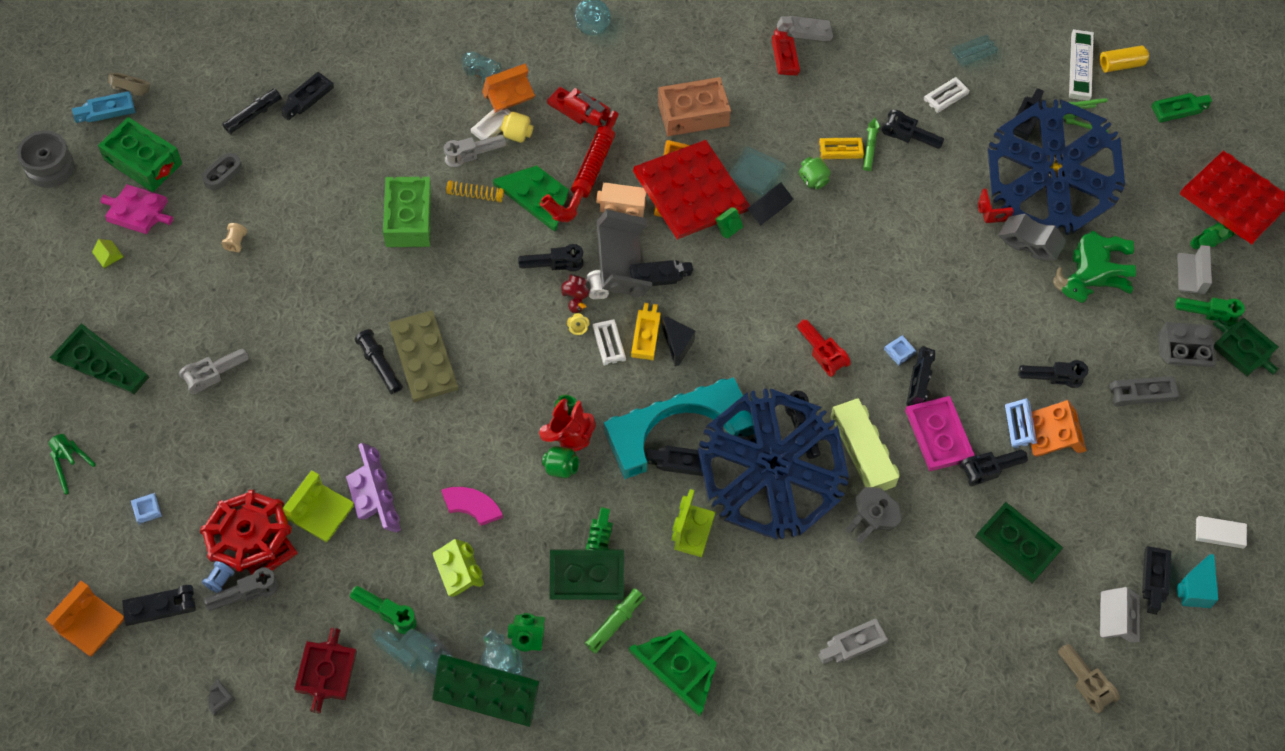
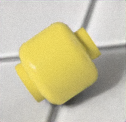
[501,112,534,143]

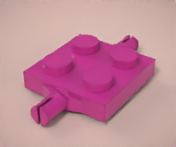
[101,184,173,234]

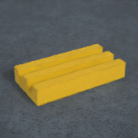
[819,138,864,159]

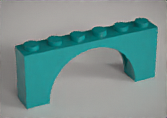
[604,377,754,479]

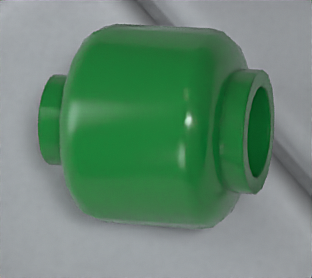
[542,446,579,479]

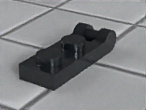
[122,585,196,626]

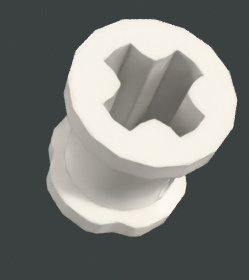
[587,270,609,299]

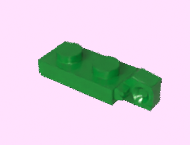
[1151,93,1212,123]

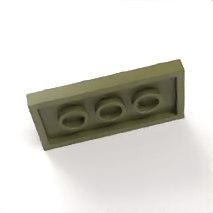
[389,310,458,403]

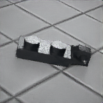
[281,72,334,121]
[1013,88,1044,140]
[629,260,693,286]
[906,346,935,406]
[645,445,703,476]
[1142,546,1171,615]

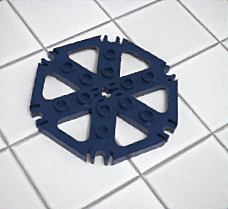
[987,99,1125,235]
[698,388,849,540]

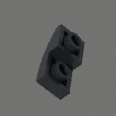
[747,182,794,226]

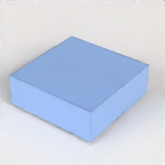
[884,335,917,366]
[131,493,162,524]

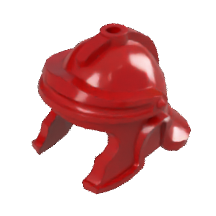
[539,399,596,451]

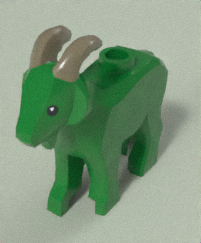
[1053,231,1136,303]

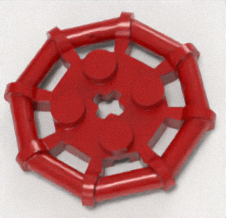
[200,490,292,572]

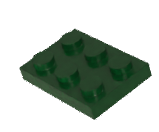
[975,502,1064,584]
[550,549,624,600]

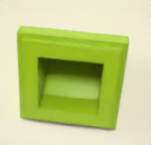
[92,239,123,268]

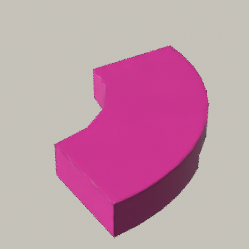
[441,487,503,526]

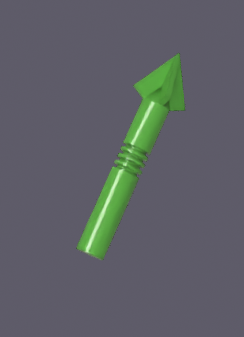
[863,117,881,171]

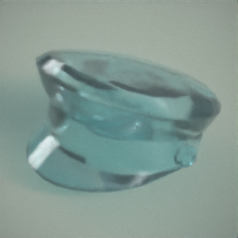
[575,0,611,35]

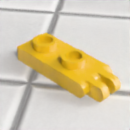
[631,302,661,360]

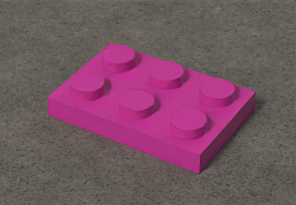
[905,396,974,472]

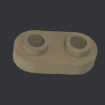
[108,72,150,96]

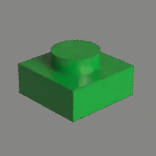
[716,207,744,239]

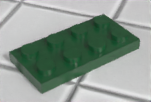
[432,654,540,727]

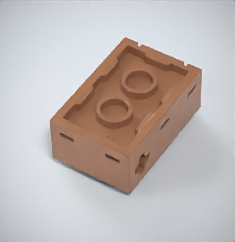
[658,77,731,136]

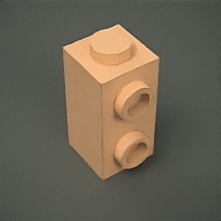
[596,182,646,217]

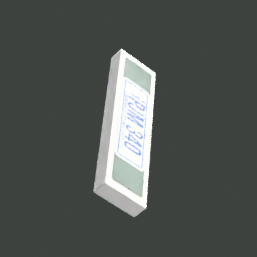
[1069,29,1094,100]

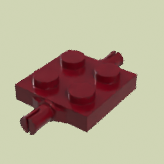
[294,628,357,714]

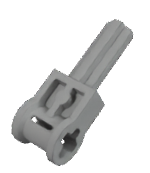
[444,135,506,168]
[179,349,248,394]

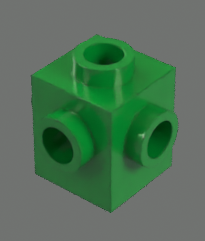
[507,613,545,652]

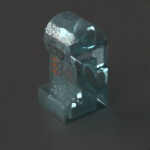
[462,52,501,86]

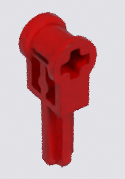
[797,320,851,377]

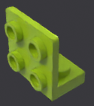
[283,470,354,542]
[671,489,716,558]

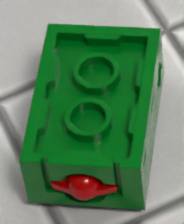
[98,117,183,192]

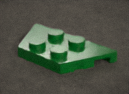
[493,165,569,232]
[629,629,717,717]

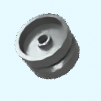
[17,130,75,188]

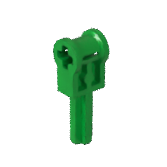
[1175,297,1245,326]
[349,586,416,634]

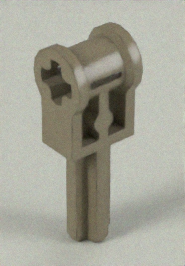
[1058,644,1120,713]

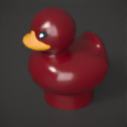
[561,274,589,314]

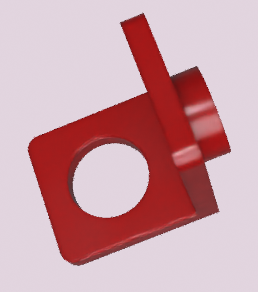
[978,189,1014,224]

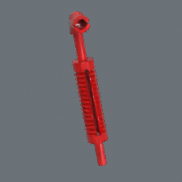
[539,111,619,223]

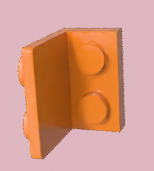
[1024,400,1087,457]
[45,581,124,657]

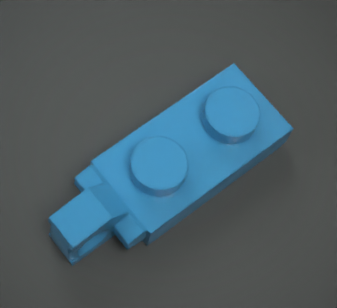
[72,91,136,123]

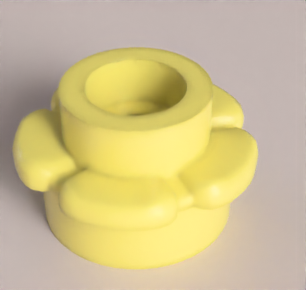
[567,313,589,335]

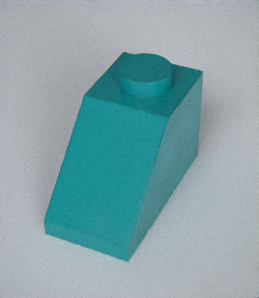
[1177,554,1218,608]

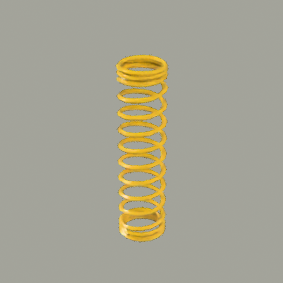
[446,180,504,203]

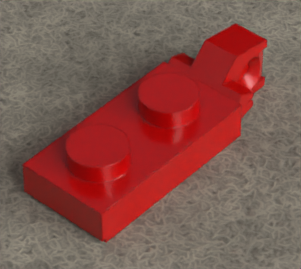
[772,28,800,76]

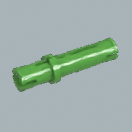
[584,588,645,654]

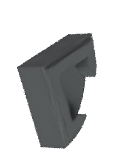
[208,679,235,716]

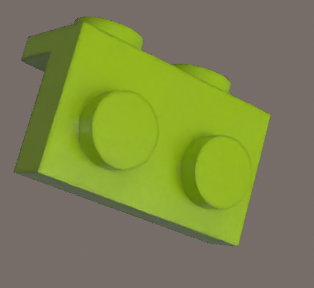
[432,539,484,597]

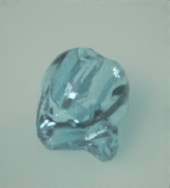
[481,629,523,676]

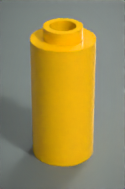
[1100,45,1149,73]

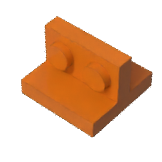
[482,63,535,113]

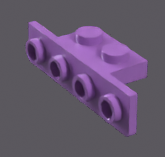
[346,443,401,533]

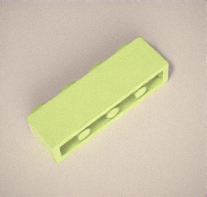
[830,398,900,491]

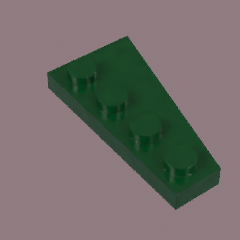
[49,323,150,395]

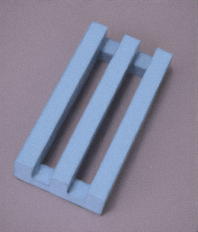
[1005,398,1037,448]

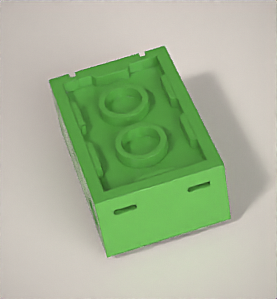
[383,177,432,247]

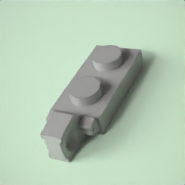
[776,16,833,41]
[818,619,888,664]

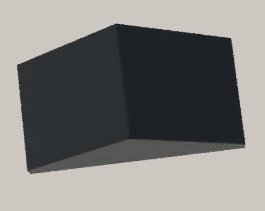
[662,317,696,366]

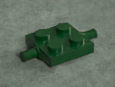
[1213,317,1280,377]

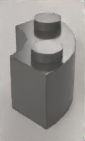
[998,214,1067,260]

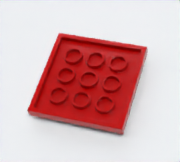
[633,140,750,240]
[1180,150,1285,245]

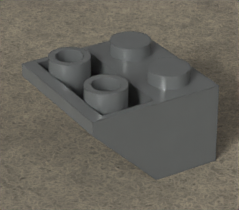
[1158,322,1216,367]

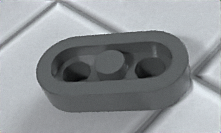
[202,153,242,190]

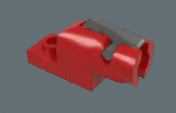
[547,87,611,127]

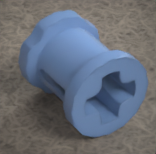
[202,561,235,593]

